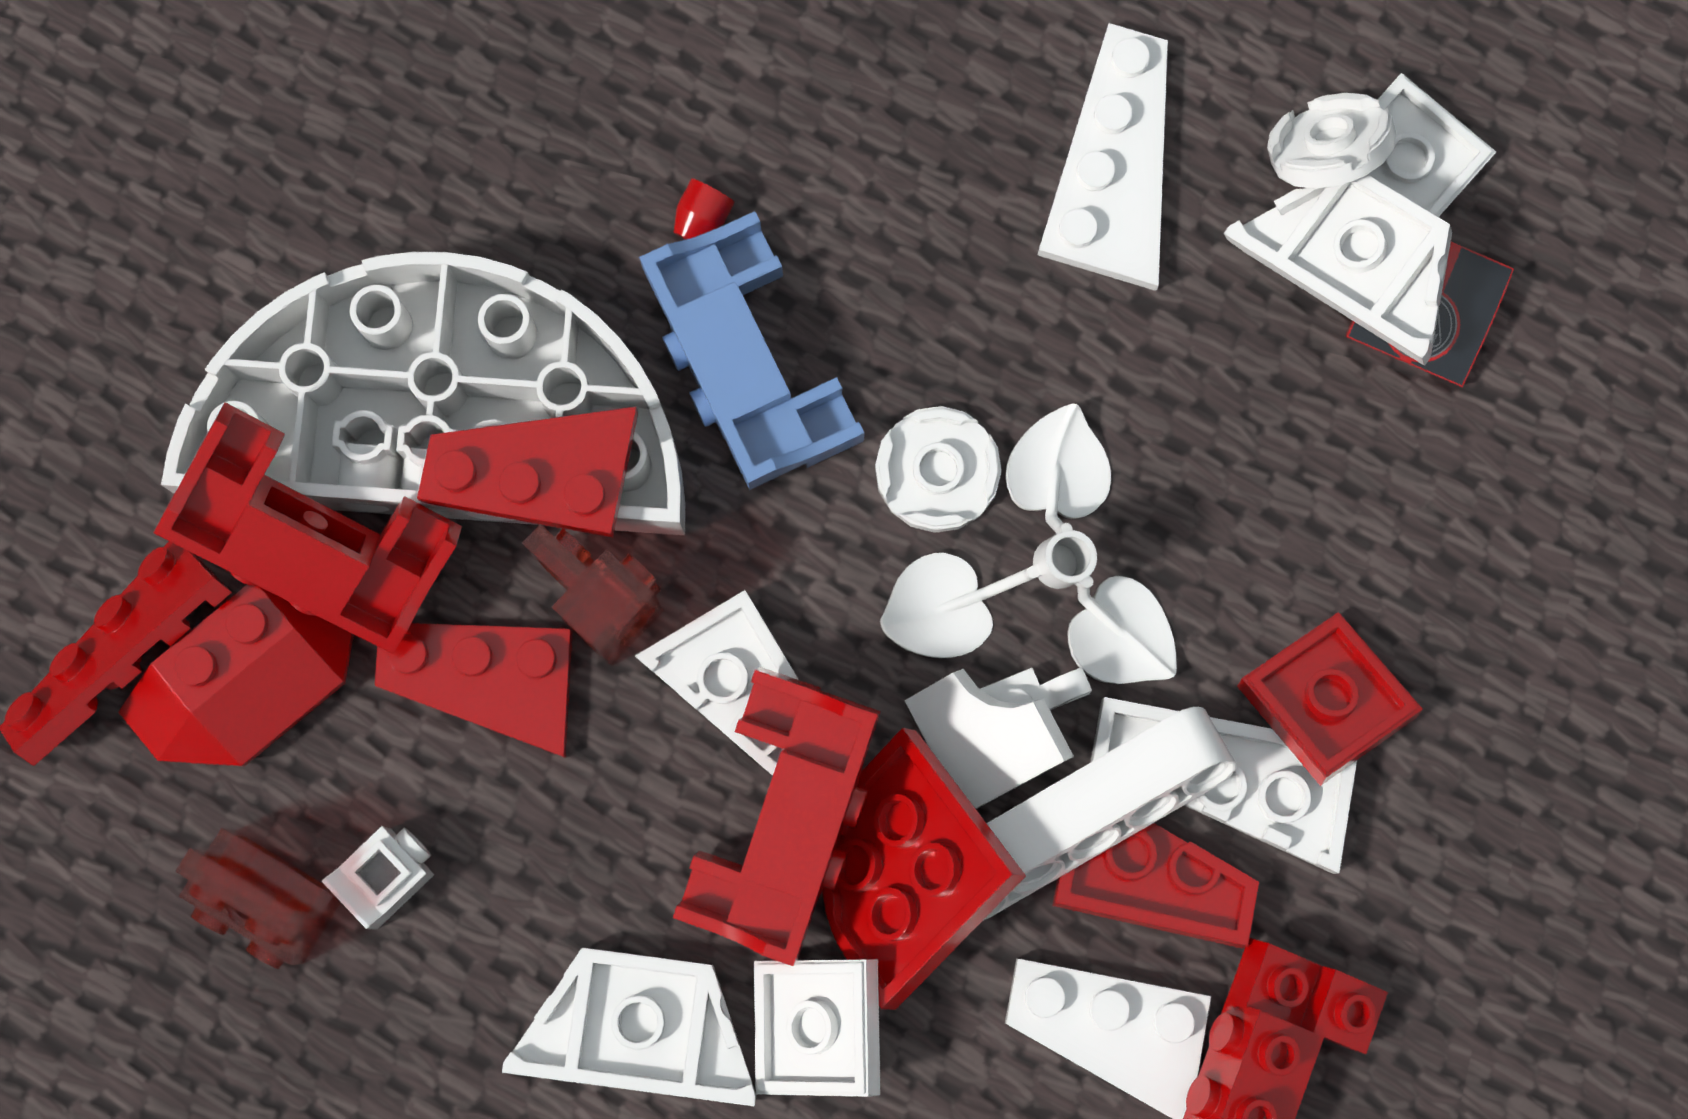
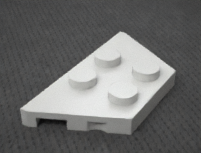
[1224,175,1452,366]
[502,948,756,1106]

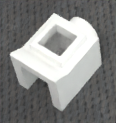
[322,826,434,929]

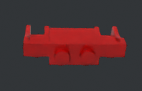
[153,402,462,654]
[673,667,881,966]
[1183,938,1388,1119]

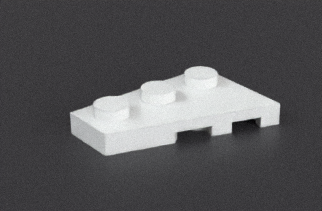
[635,590,799,775]
[1005,958,1211,1119]

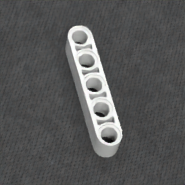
[983,707,1236,921]

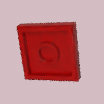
[1237,612,1423,786]

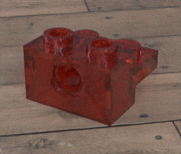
[522,524,664,666]
[175,828,341,969]

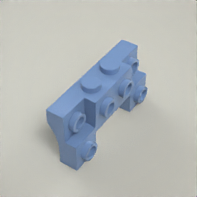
[639,211,864,490]

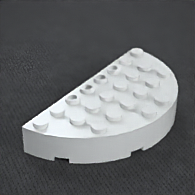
[161,252,685,535]

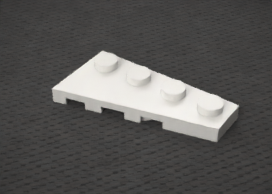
[1037,23,1168,291]
[1091,697,1357,874]

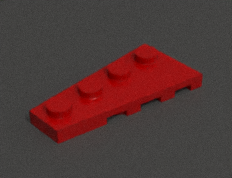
[0,541,232,766]

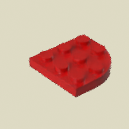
[822,728,1026,1010]

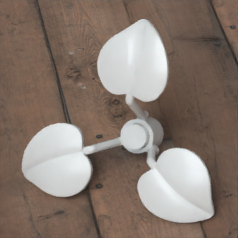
[880,404,1177,684]

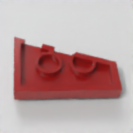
[417,407,638,538]
[1052,823,1259,949]

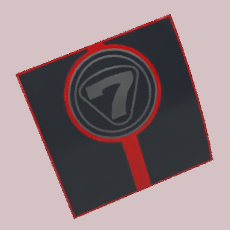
[1346,241,1514,387]

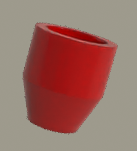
[673,178,735,240]

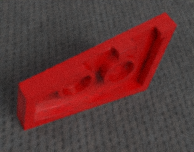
[375,623,572,758]

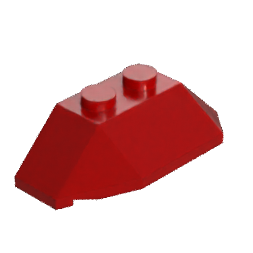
[118,585,354,767]

